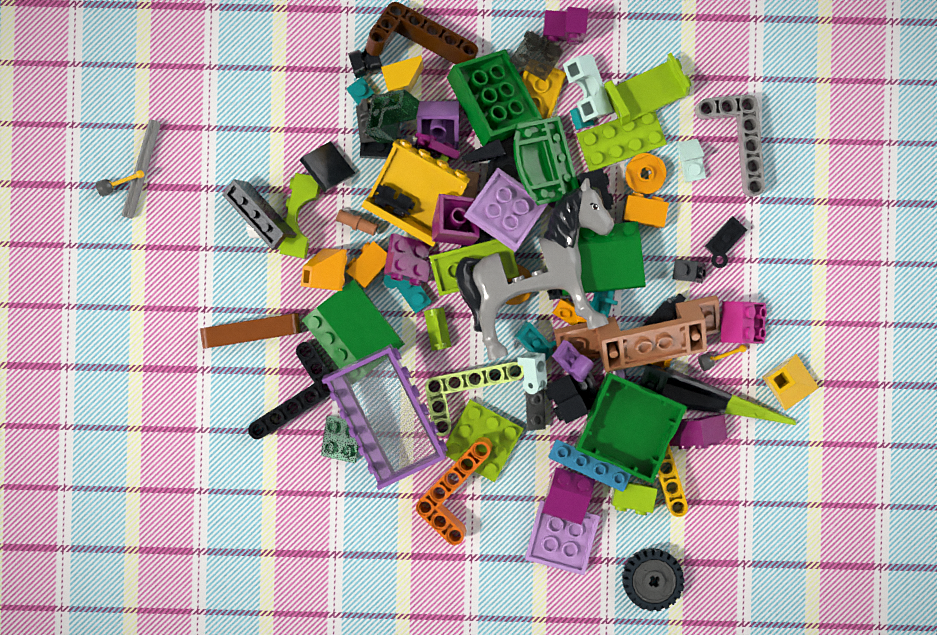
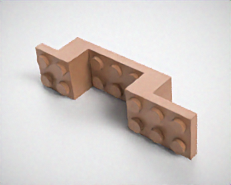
[554,295,720,373]

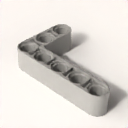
[695,95,765,197]

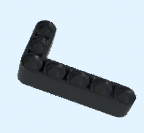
[248,342,332,439]

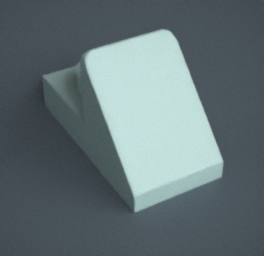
[677,139,706,183]

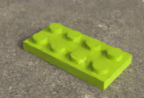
[576,111,667,171]
[429,239,520,296]

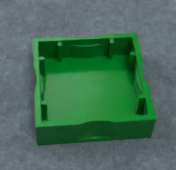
[574,372,687,484]

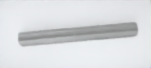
[122,120,161,219]

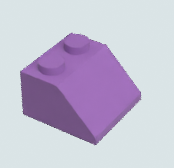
[417,101,459,149]

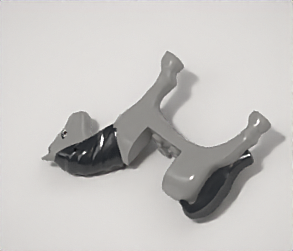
[455,178,614,361]

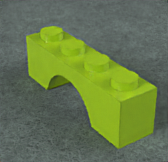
[278,173,320,259]

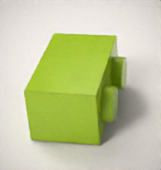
[610,482,658,516]

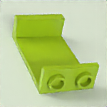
[604,53,692,126]

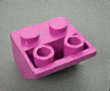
[721,301,767,344]

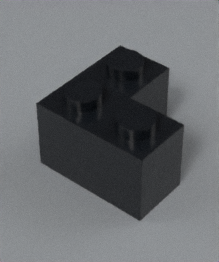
[544,374,588,424]

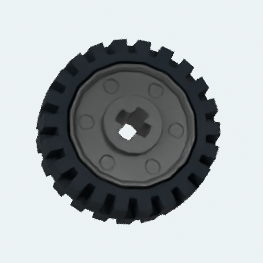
[622,548,685,612]

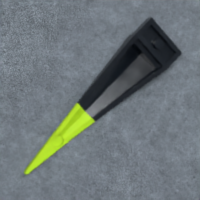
[639,363,796,425]

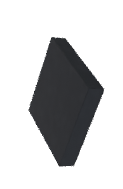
[300,141,355,193]

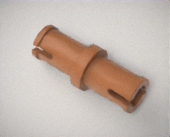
[336,209,379,236]

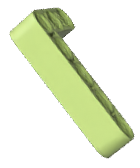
[425,361,524,436]

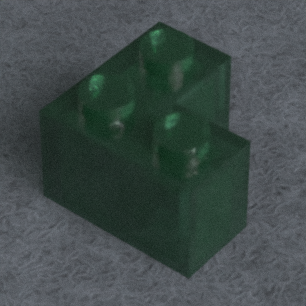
[365,89,420,144]

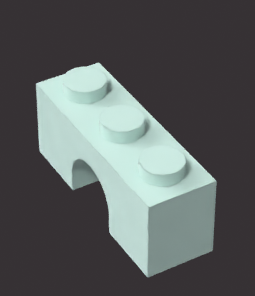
[563,54,613,122]

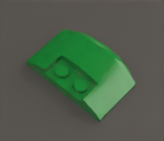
[513,116,579,206]

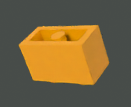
[621,193,669,229]
[346,241,387,288]

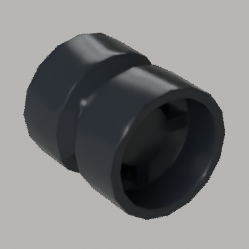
[348,48,383,79]

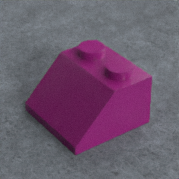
[432,194,479,246]
[542,467,595,525]

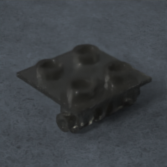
[509,30,564,81]

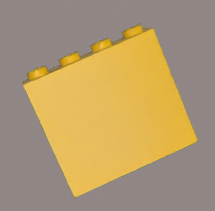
[361,139,470,247]

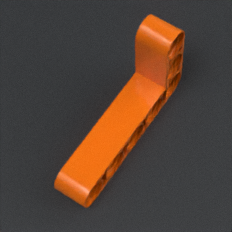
[416,437,493,545]

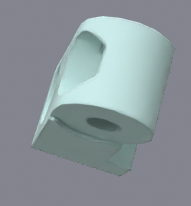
[517,352,547,394]

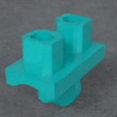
[589,290,618,318]

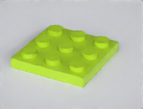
[446,399,524,483]

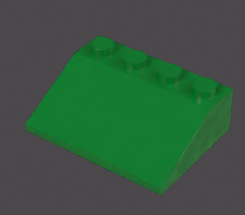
[447,49,543,146]
[562,221,646,296]
[302,279,405,385]

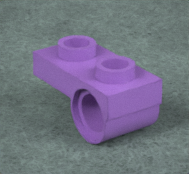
[552,340,594,382]

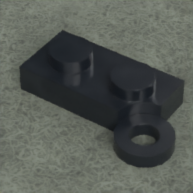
[703,216,748,268]

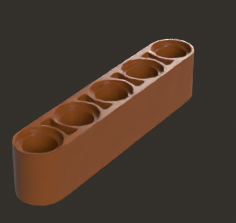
[200,313,302,349]

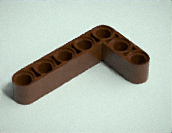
[365,2,478,65]

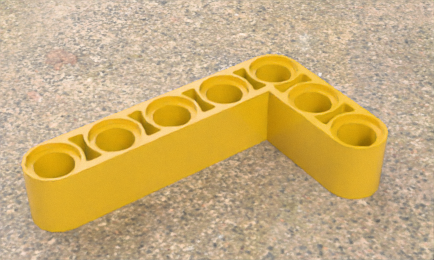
[657,444,688,517]

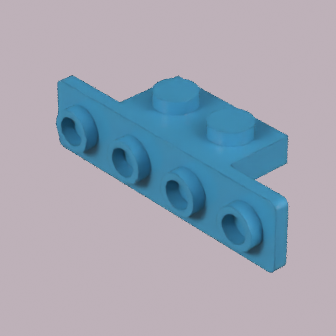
[548,439,631,492]

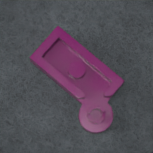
[415,132,460,160]

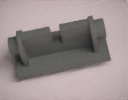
[524,389,546,431]

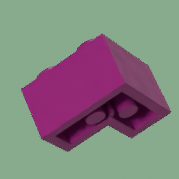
[542,7,589,45]
[669,414,728,450]

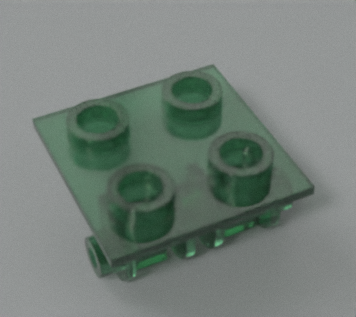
[321,416,359,463]

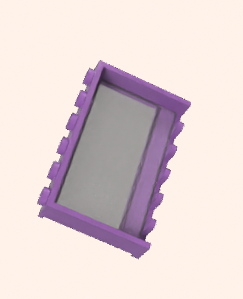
[322,344,448,490]

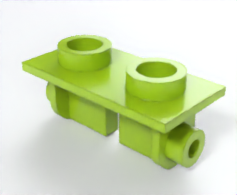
[424,307,452,351]

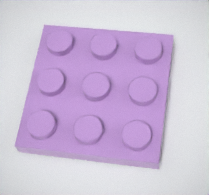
[464,168,548,252]
[525,499,600,575]

